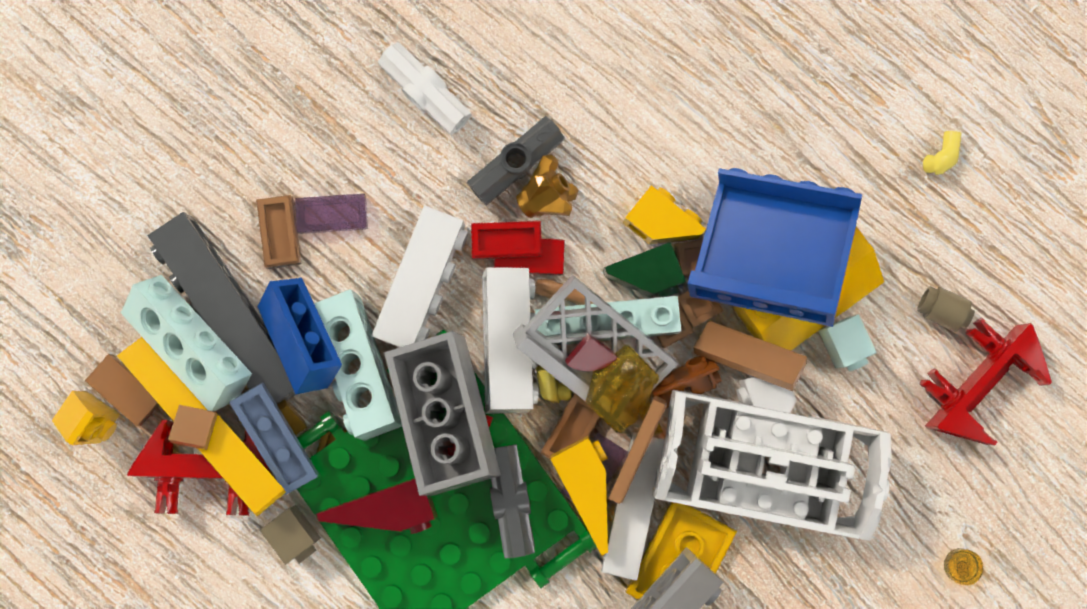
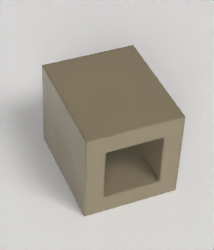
[259,505,321,565]

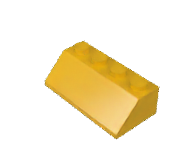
[732,226,885,351]

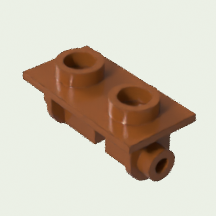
[645,356,722,410]

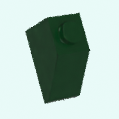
[603,242,686,297]

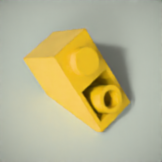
[623,185,706,244]
[52,390,120,446]

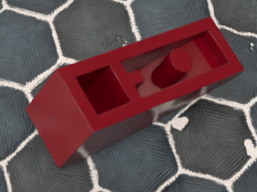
[316,478,438,534]

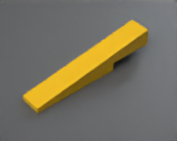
[117,337,286,516]

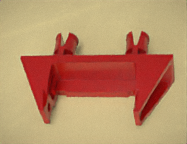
[919,317,1052,446]
[127,420,276,516]

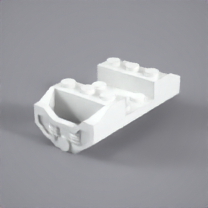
[652,390,892,541]

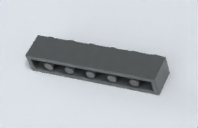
[147,212,296,404]

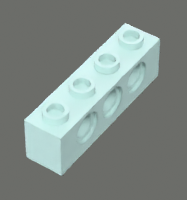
[121,275,252,412]
[314,289,402,441]
[535,296,681,346]

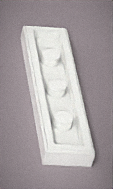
[601,432,664,581]

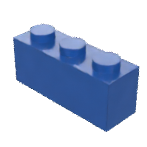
[257,278,342,394]

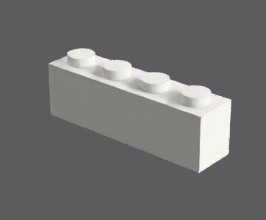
[371,205,468,347]
[482,267,539,414]

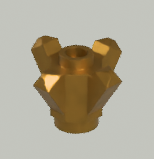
[516,155,578,218]

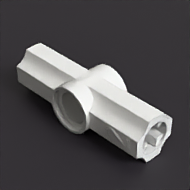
[377,42,472,136]

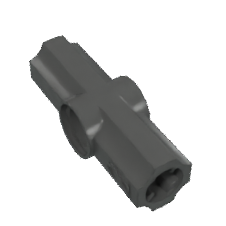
[467,116,565,206]
[490,444,535,558]

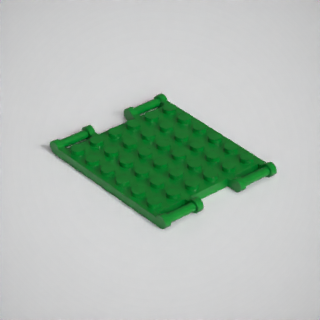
[297,329,597,609]

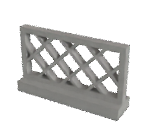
[513,275,678,430]

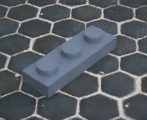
[229,382,319,495]

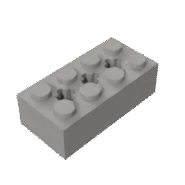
[384,331,501,496]

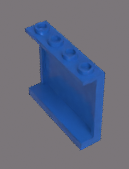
[688,168,862,327]

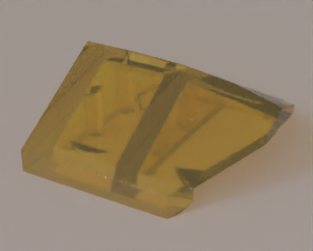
[585,345,659,433]

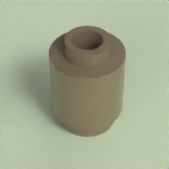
[917,286,975,332]

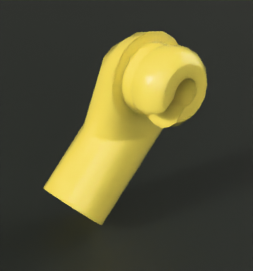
[923,131,962,175]
[536,365,572,403]

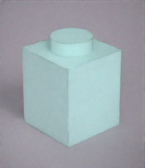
[818,314,877,372]

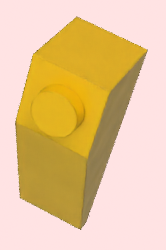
[550,436,608,556]

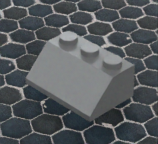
[631,547,724,609]

